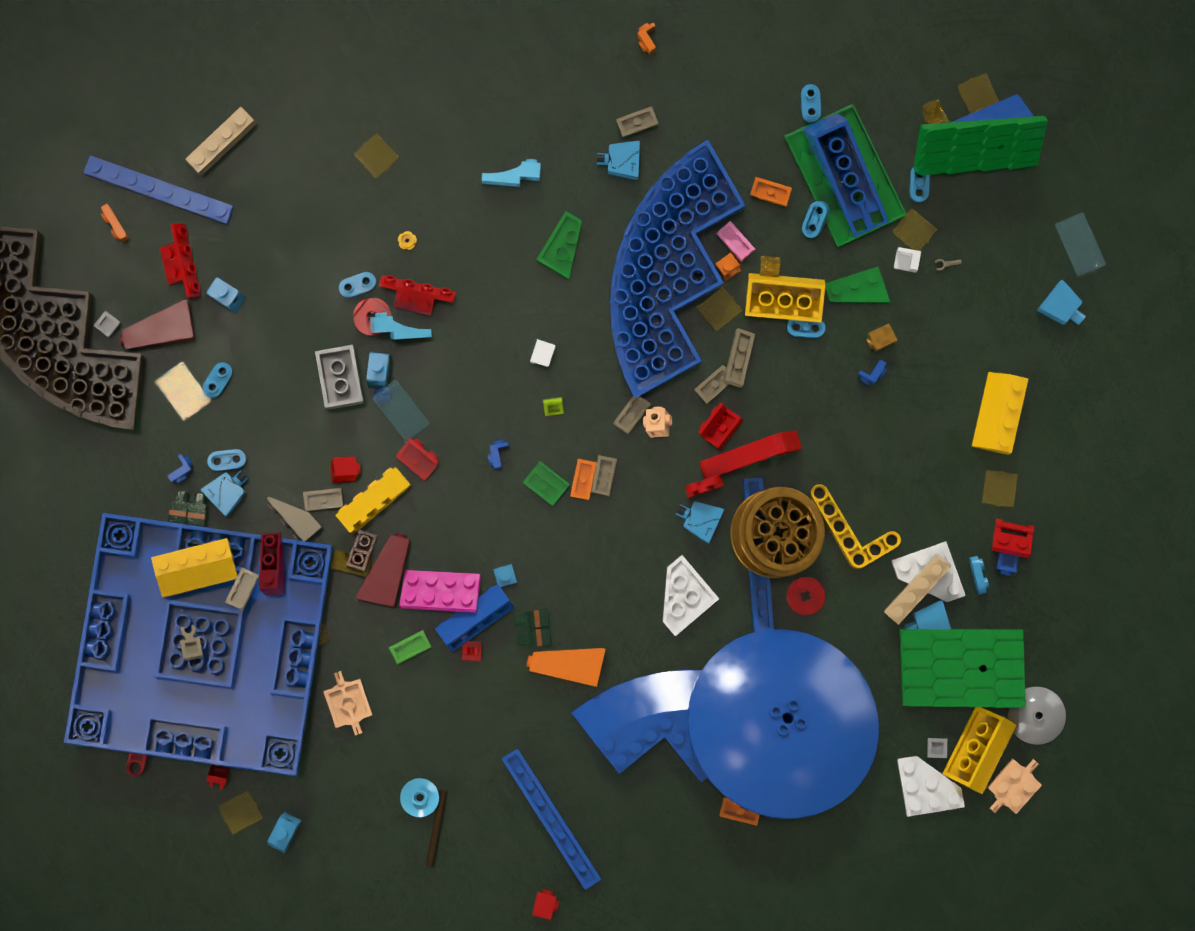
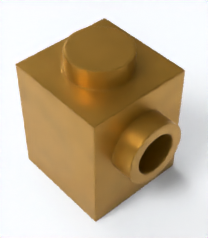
[866,324,897,352]

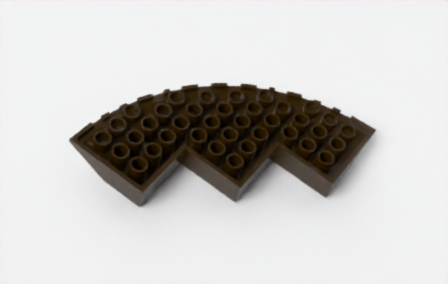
[0,226,144,430]

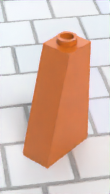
[526,648,606,687]

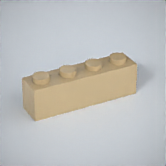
[186,107,256,176]
[884,553,952,625]

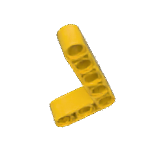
[810,484,901,569]

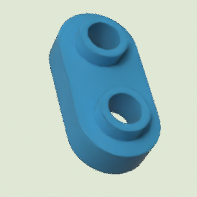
[801,84,821,123]
[909,168,930,203]
[802,201,829,238]
[339,272,376,298]
[787,320,825,338]
[203,362,232,398]
[207,449,246,471]
[969,556,989,595]

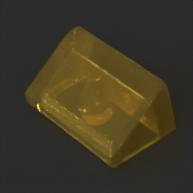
[330,550,373,577]

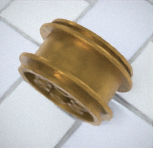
[730,487,825,578]

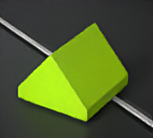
[543,397,564,416]

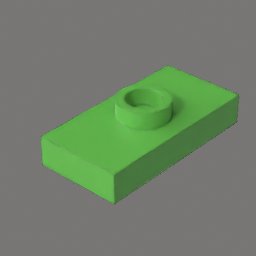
[389,630,432,665]

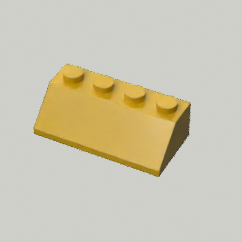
[745,273,825,323]
[972,372,1028,455]
[151,538,238,598]
[942,707,1017,794]

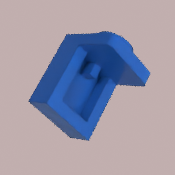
[857,360,887,385]
[488,440,509,470]
[167,454,193,484]
[996,552,1019,576]

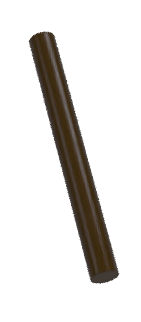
[426,789,447,867]

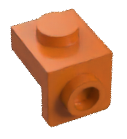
[637,23,656,55]

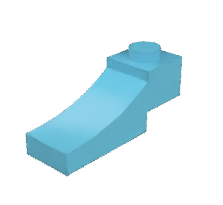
[482,159,541,187]
[370,313,432,339]

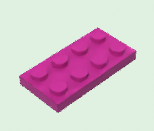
[400,570,481,613]

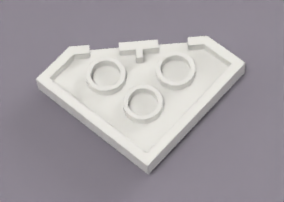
[891,542,966,602]
[663,555,719,636]
[897,756,965,817]

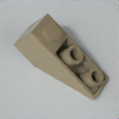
[267,497,323,542]

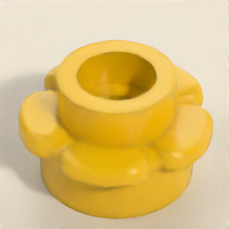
[398,231,417,250]

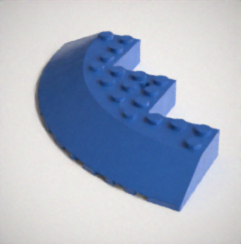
[610,140,746,398]
[571,670,792,783]

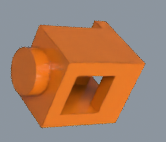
[714,253,741,282]

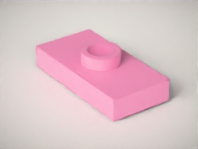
[716,221,755,262]

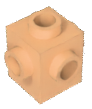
[643,407,672,438]

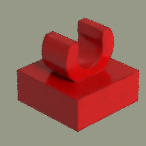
[461,641,482,661]
[206,765,230,790]

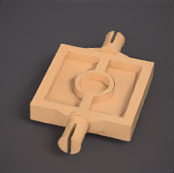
[323,671,373,736]
[987,759,1042,814]

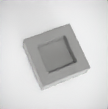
[94,311,121,338]
[927,738,947,758]

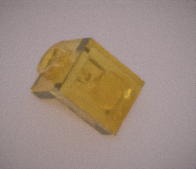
[922,99,949,124]
[760,256,781,277]

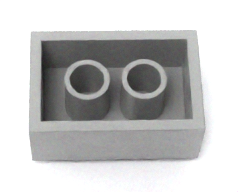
[315,345,364,410]

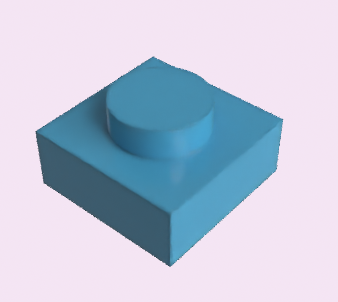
[493,564,517,587]

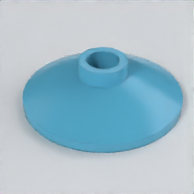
[400,778,439,817]

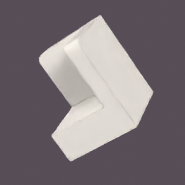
[894,247,921,273]
[530,339,556,367]

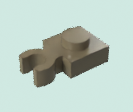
[180,625,203,661]

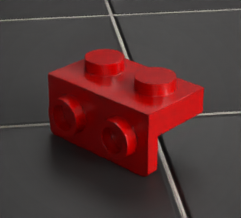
[698,403,743,451]
[395,438,440,481]

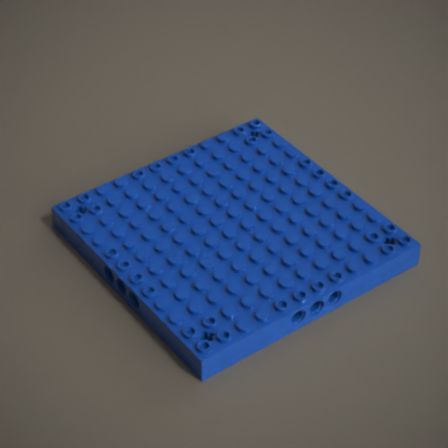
[64,513,333,777]

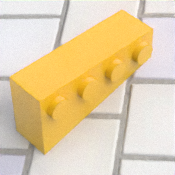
[335,467,411,535]

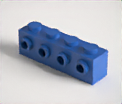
[435,584,515,652]

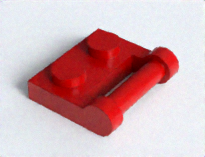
[991,518,1034,558]

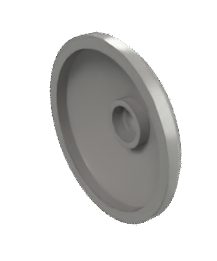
[1008,687,1066,745]

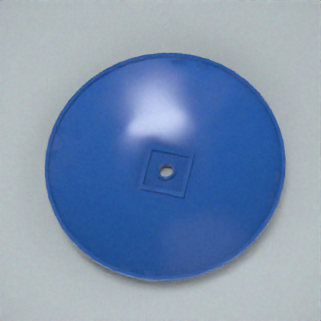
[688,629,879,819]

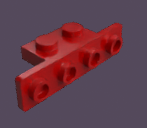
[160,223,201,298]
[379,275,456,316]

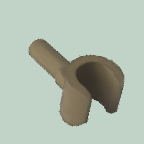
[935,259,962,271]

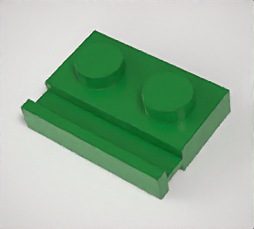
[523,461,570,506]

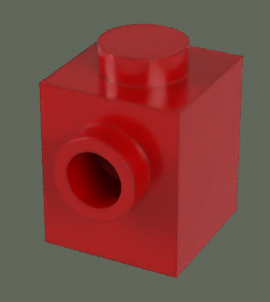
[330,457,360,482]
[532,889,559,920]

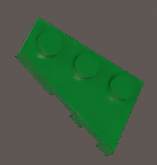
[536,211,582,280]
[825,267,890,303]

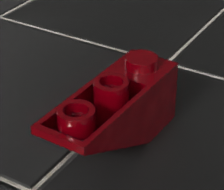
[259,532,285,595]

